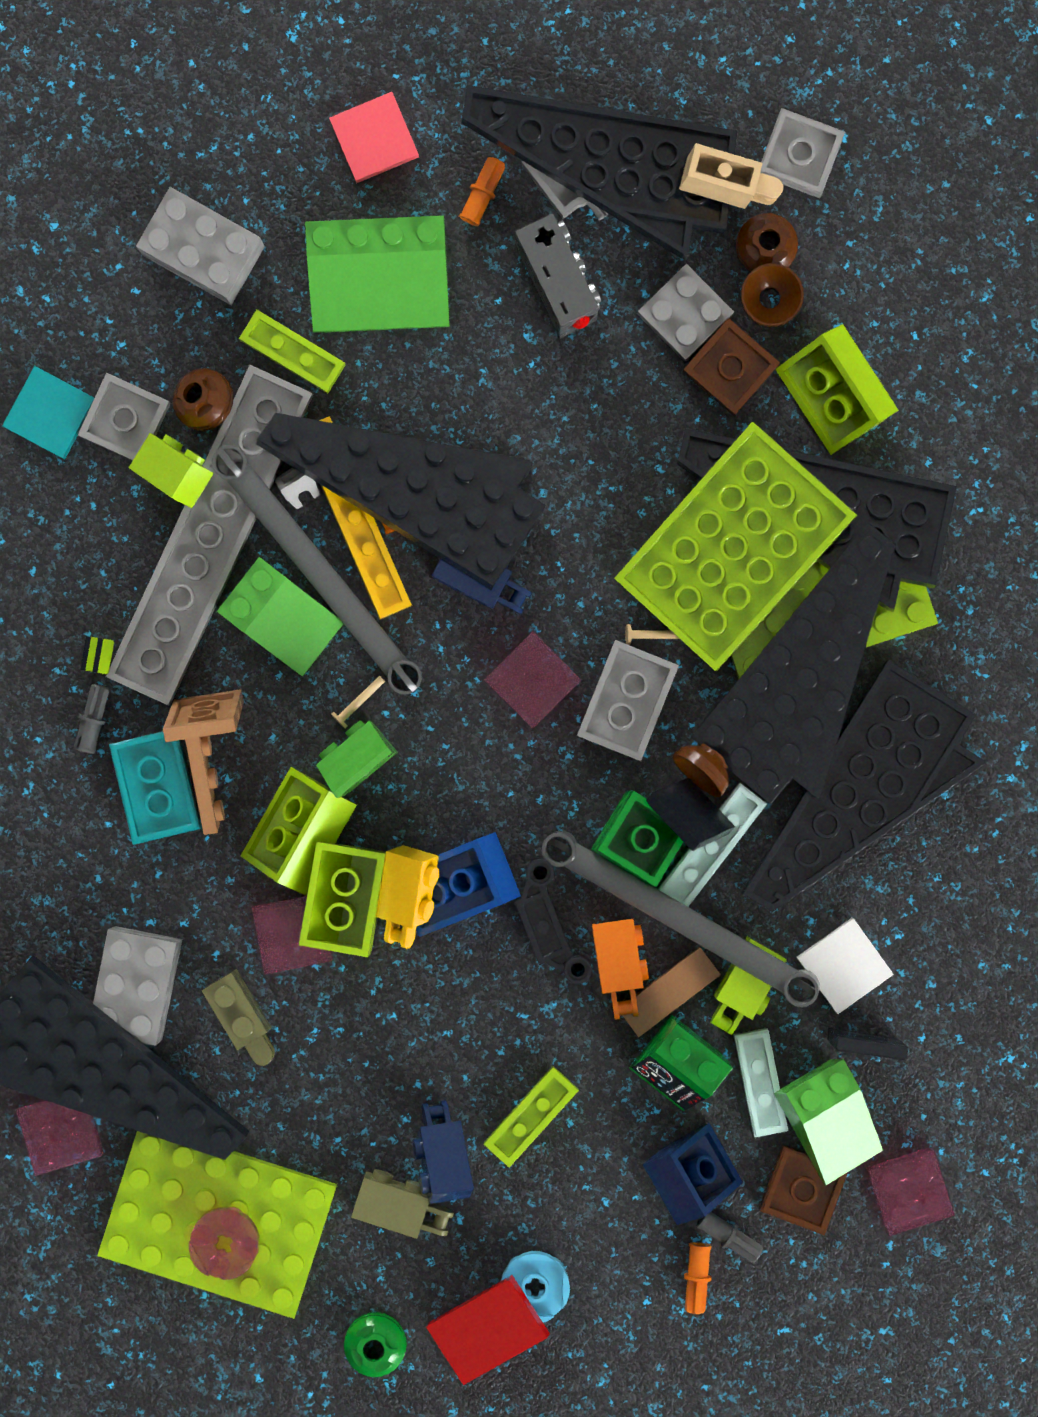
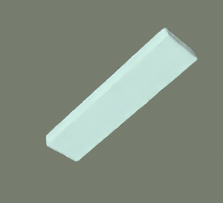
[658,783,767,907]

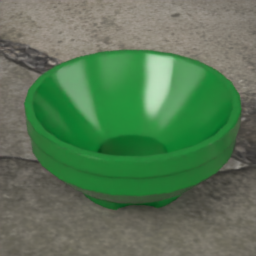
[344,1312,407,1377]

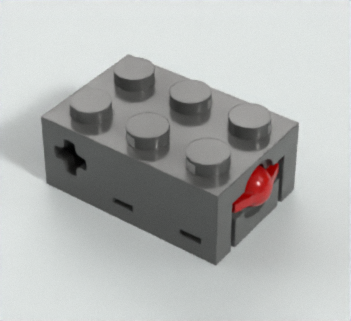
[515,213,602,338]

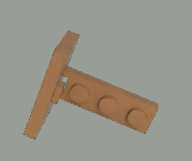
[163,689,244,835]

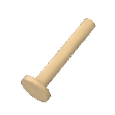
[625,624,680,645]
[331,676,385,728]

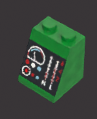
[629,1014,733,1111]

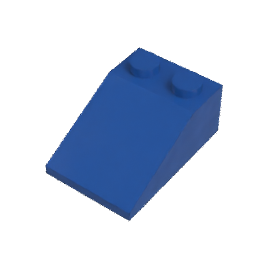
[416,832,521,937]

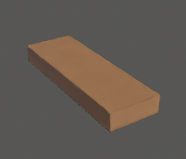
[622,946,721,1037]

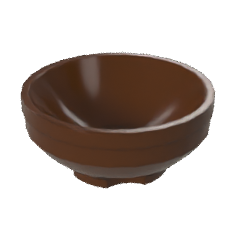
[736,213,798,272]
[741,263,804,327]
[173,368,234,431]
[672,744,729,797]

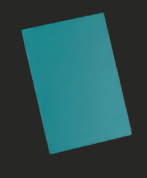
[109,731,202,845]

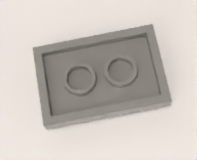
[577,640,679,761]

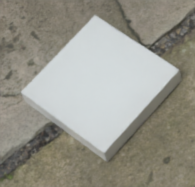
[796,918,894,1014]

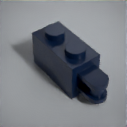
[432,559,532,614]
[412,1100,474,1204]

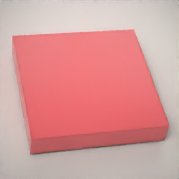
[329,92,419,184]

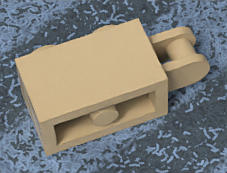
[679,143,783,209]

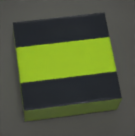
[80,636,114,674]

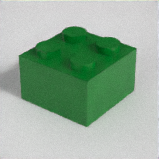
[591,791,683,887]

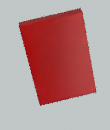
[426,1275,550,1385]

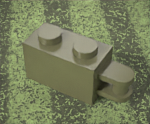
[202,969,275,1066]
[351,1169,454,1239]

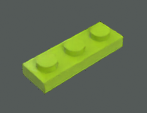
[239,309,346,394]
[484,1066,579,1168]

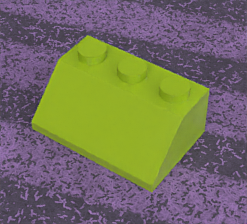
[775,324,899,455]
[241,767,357,895]
[299,842,386,957]

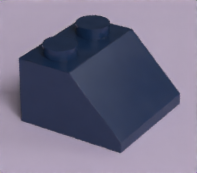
[643,1123,743,1225]

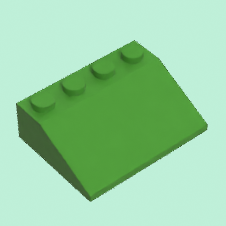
[305,215,450,333]

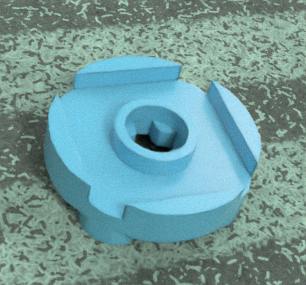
[501,1251,570,1323]

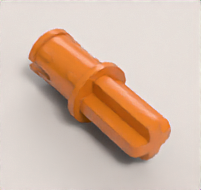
[459,157,505,226]
[684,1242,712,1314]

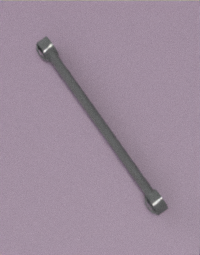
[212,445,422,694]
[542,831,820,1007]

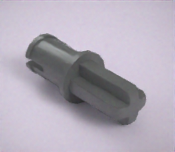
[73,684,109,754]
[696,1212,763,1263]

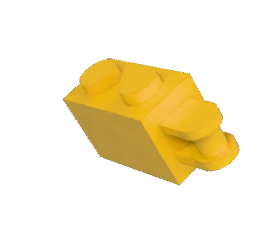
[376,845,439,949]

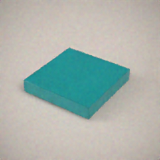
[2,366,94,460]

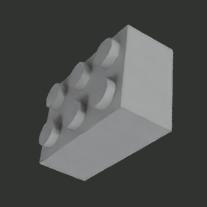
[136,187,265,306]
[93,926,183,1046]

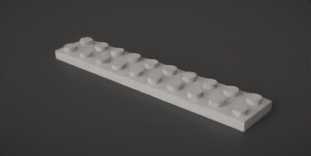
[106,365,313,706]

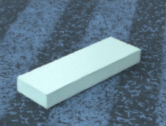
[733,1028,788,1137]

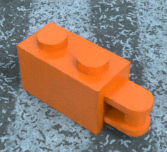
[592,919,649,1020]

